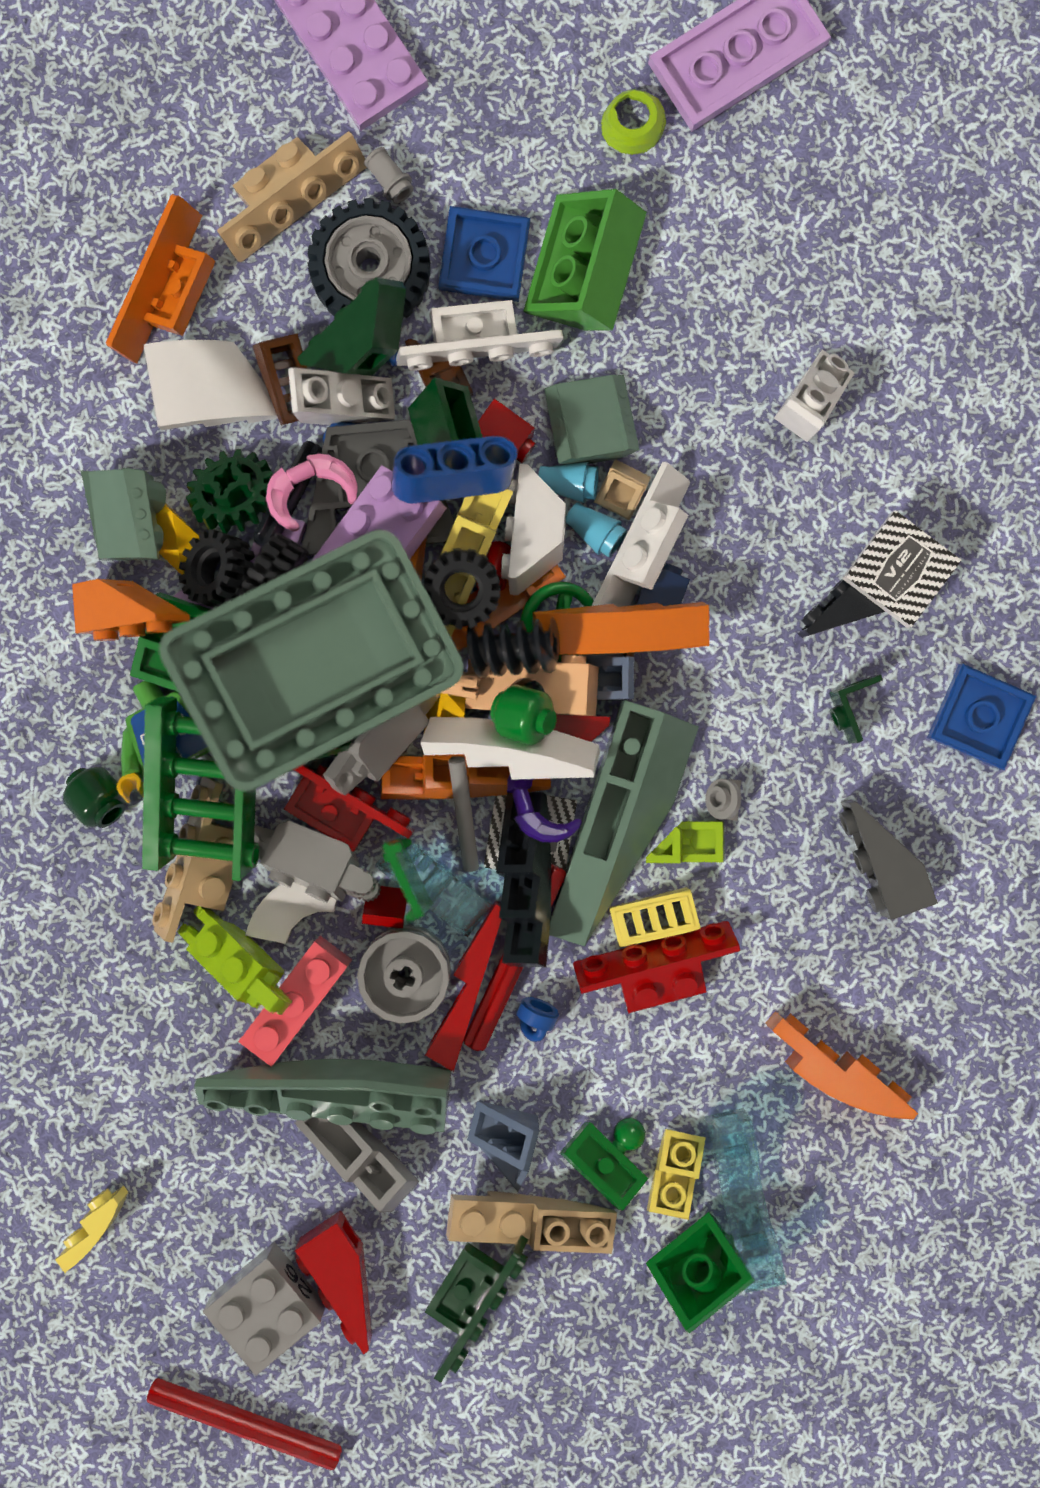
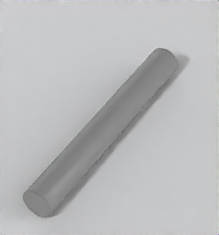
[448,756,479,872]

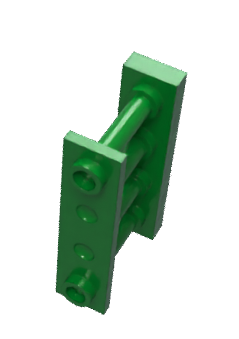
[142,696,260,881]

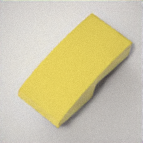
[647,1129,706,1220]
[55,1186,128,1273]

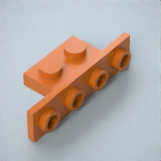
[106,194,216,364]

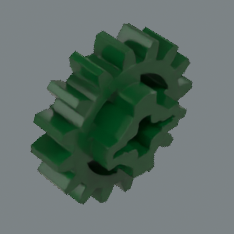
[186,449,274,534]

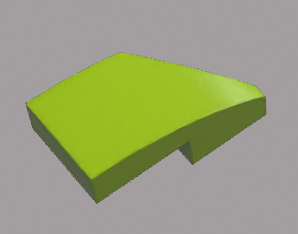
[646,821,725,864]

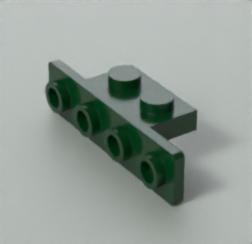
[425,1235,528,1383]

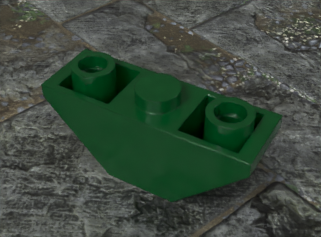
[297,277,406,376]

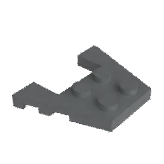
[302,420,454,556]

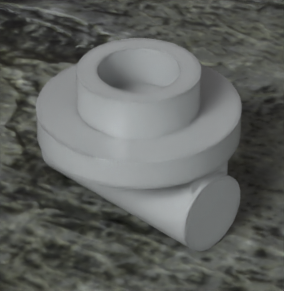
[705,779,741,821]

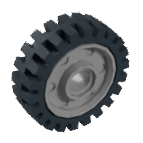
[307,198,431,318]

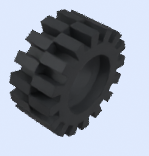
[179,529,255,608]
[240,533,309,595]
[423,548,500,629]

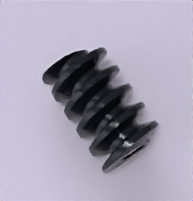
[466,618,560,678]

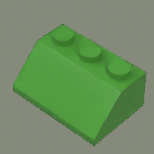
[523,189,647,331]

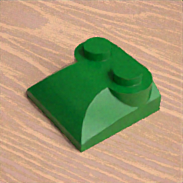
[646,1212,755,1334]

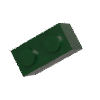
[408,377,483,445]

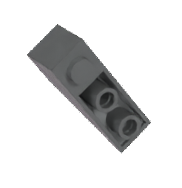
[839,800,938,920]

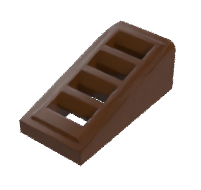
[252,333,308,426]

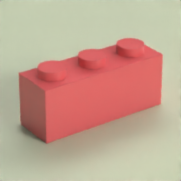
[238,935,352,1067]

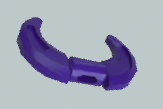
[507,775,582,842]

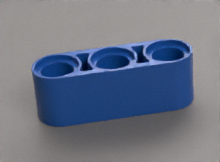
[392,436,517,504]

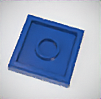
[438,206,531,302]
[927,663,1036,770]

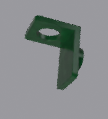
[829,674,883,743]

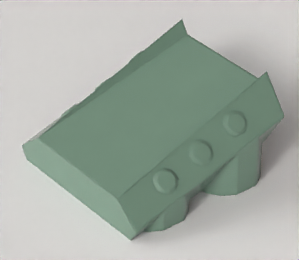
[544,375,640,465]
[80,467,166,561]

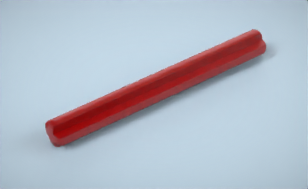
[464,864,566,1051]
[146,1378,342,1470]

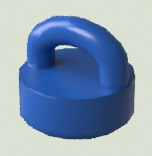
[517,997,559,1042]

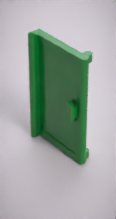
[382,838,433,922]

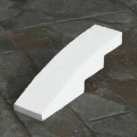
[421,717,600,780]

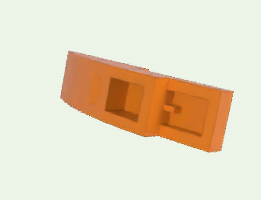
[765,1011,918,1120]

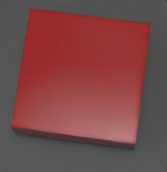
[362,886,408,929]

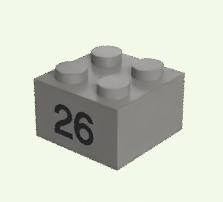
[203,1242,325,1376]

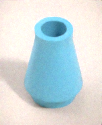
[538,462,599,503]
[566,502,627,557]

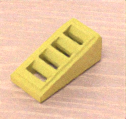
[609,887,701,947]

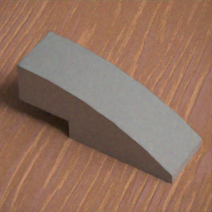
[295,1117,419,1213]

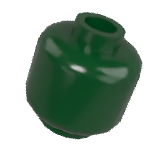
[63,767,125,828]

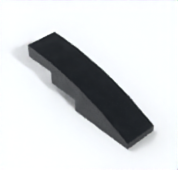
[496,792,552,967]

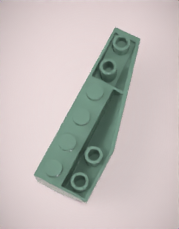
[549,700,699,946]
[194,1059,451,1135]

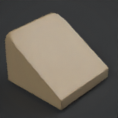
[594,460,651,520]

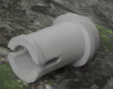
[364,147,414,204]

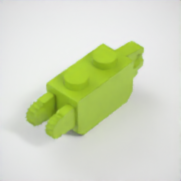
[177,906,292,1015]

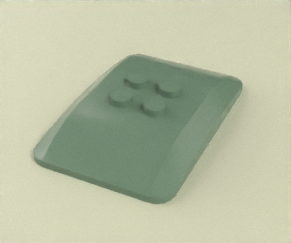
[159,530,464,791]

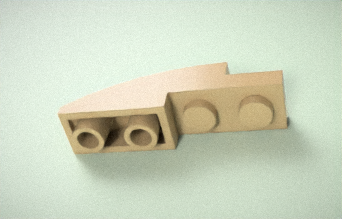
[446,1191,617,1254]

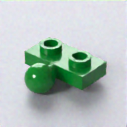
[560,1118,649,1211]

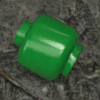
[491,684,557,745]

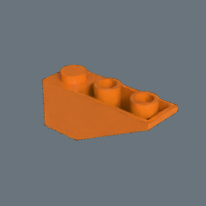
[72,579,190,641]

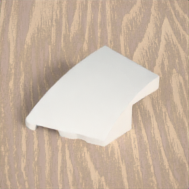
[143,340,278,430]

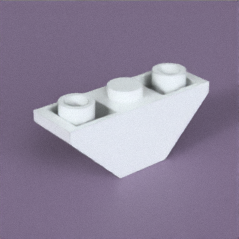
[774,349,855,442]
[288,368,395,425]
[501,464,566,595]

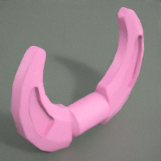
[266,454,358,531]

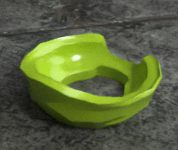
[601,89,666,155]

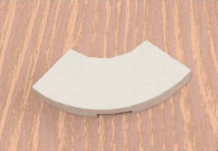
[245,882,337,944]

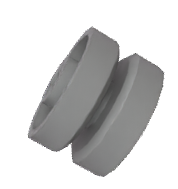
[357,924,451,1024]

